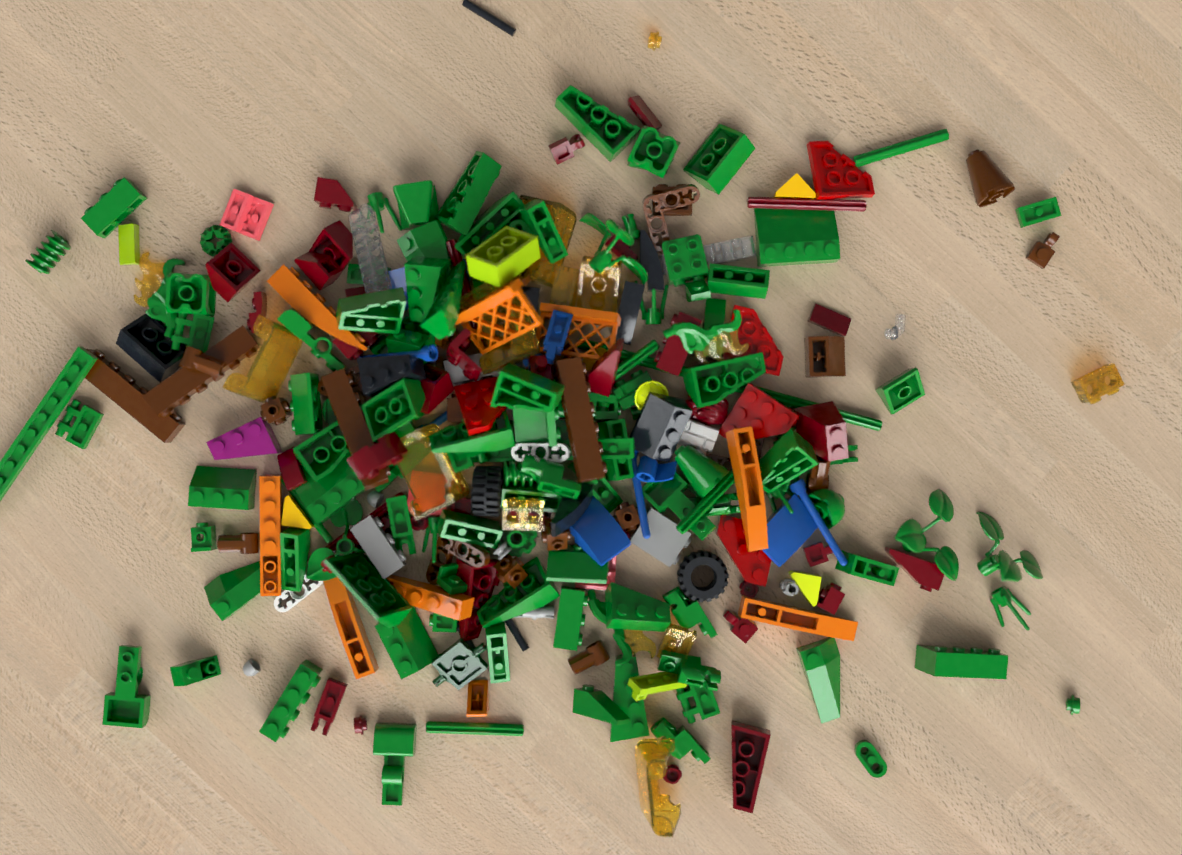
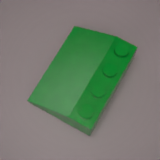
[754,208,840,267]
[294,451,365,524]
[324,552,413,628]

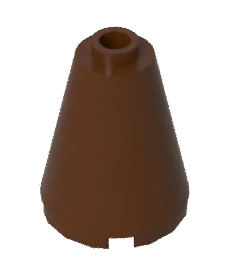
[966,149,1015,207]

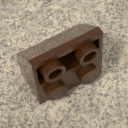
[804,336,846,378]

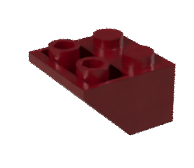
[420,363,454,415]

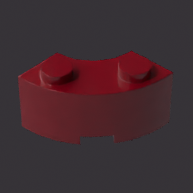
[346,432,409,480]

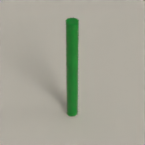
[281,479,334,544]

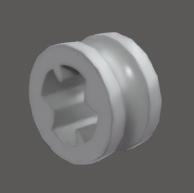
[493,541,513,560]

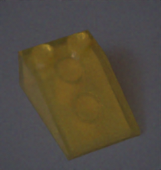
[577,256,623,313]

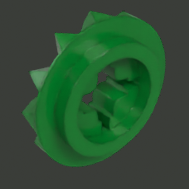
[199,225,232,257]

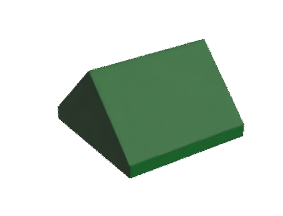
[875,367,925,415]

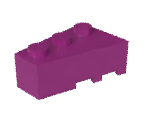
[206,417,283,460]

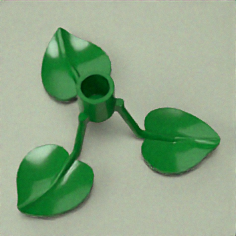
[579,213,648,285]
[894,489,959,581]
[306,499,374,581]
[976,511,1043,582]

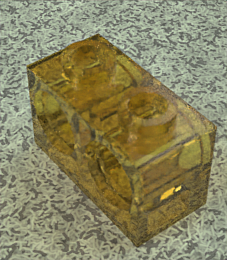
[1071,363,1125,404]
[502,498,544,531]

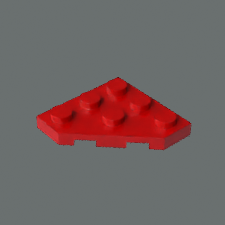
[807,141,875,200]
[721,305,784,376]
[454,376,506,435]
[718,383,800,439]
[716,515,772,587]

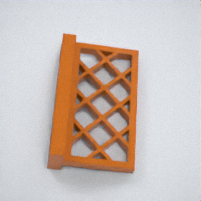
[455,278,543,355]
[533,302,621,361]

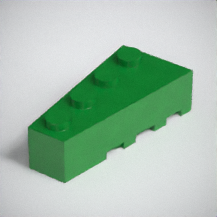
[555,85,641,162]
[435,151,502,236]
[915,645,1008,679]
[610,652,650,742]

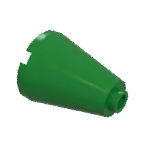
[674,445,729,499]

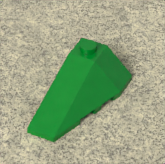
[397,220,452,276]
[420,260,466,340]
[682,352,766,408]
[293,406,368,482]
[428,409,515,453]
[477,557,560,628]
[204,561,260,621]
[796,637,840,724]

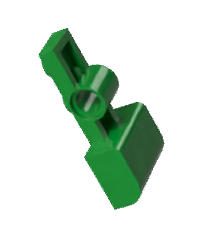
[277,309,346,372]
[642,472,716,541]
[102,645,151,728]
[373,723,417,806]

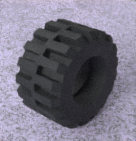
[471,465,503,517]
[677,550,729,602]

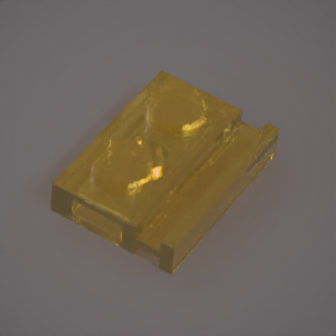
[656,623,697,658]

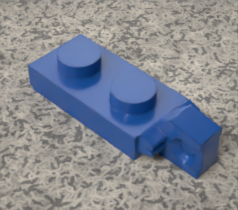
[543,310,573,365]

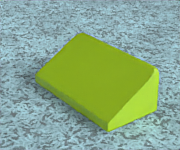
[118,223,140,265]

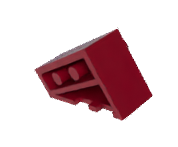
[654,311,702,376]

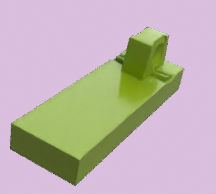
[628,672,687,701]

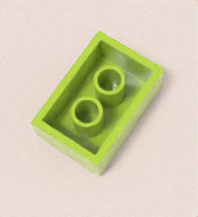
[466,226,541,288]

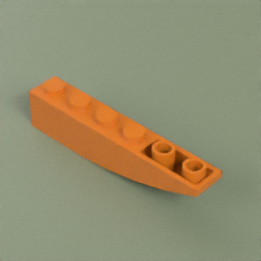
[267,264,368,351]
[726,427,768,552]
[259,475,282,596]
[386,575,474,621]
[323,576,379,679]
[738,595,858,641]

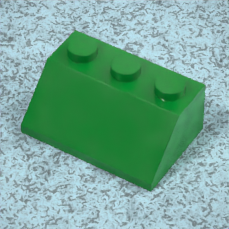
[683,123,755,195]
[288,372,323,435]
[361,378,426,442]
[188,466,257,510]
[546,543,609,584]
[375,606,439,680]

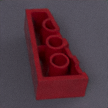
[731,720,771,814]

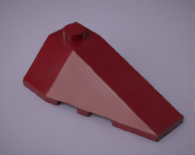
[456,558,500,641]

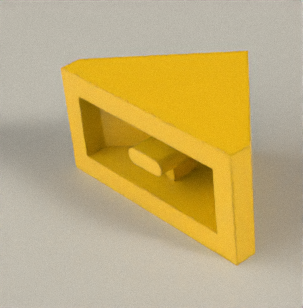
[773,173,816,199]
[281,494,314,529]

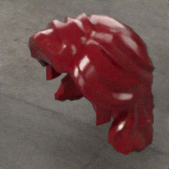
[686,394,729,426]

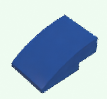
[762,494,818,567]
[570,496,631,567]

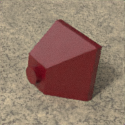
[309,220,353,280]
[205,243,261,303]

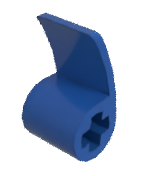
[636,456,677,482]

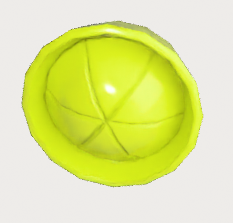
[634,381,669,411]

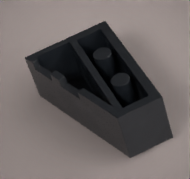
[357,354,426,398]

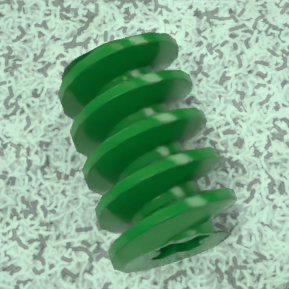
[25,230,71,274]
[503,461,539,487]

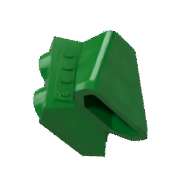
[627,125,680,178]
[393,180,441,230]
[165,273,216,317]

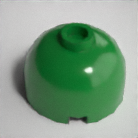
[808,489,845,529]

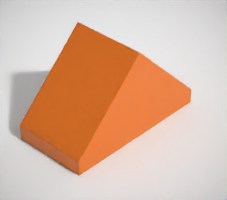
[466,680,489,717]

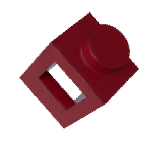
[816,582,845,615]

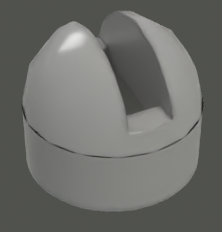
[367,491,384,508]
[243,659,261,676]

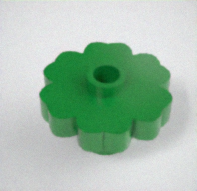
[499,517,538,557]

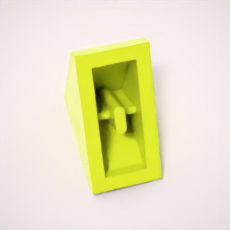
[788,570,822,607]

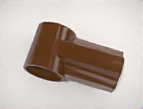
[180,346,225,378]
[806,455,831,491]
[217,533,259,554]
[568,640,610,675]

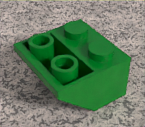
[386,316,436,365]

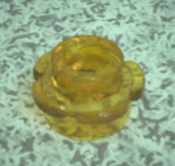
[647,31,662,51]

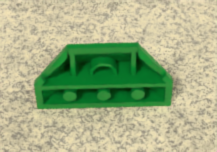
[454,191,525,257]

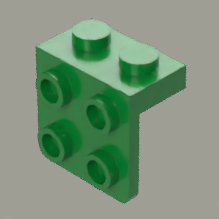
[662,234,709,287]
[513,408,561,447]

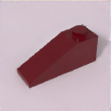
[585,338,624,397]
[884,547,944,592]

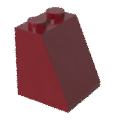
[794,401,849,462]

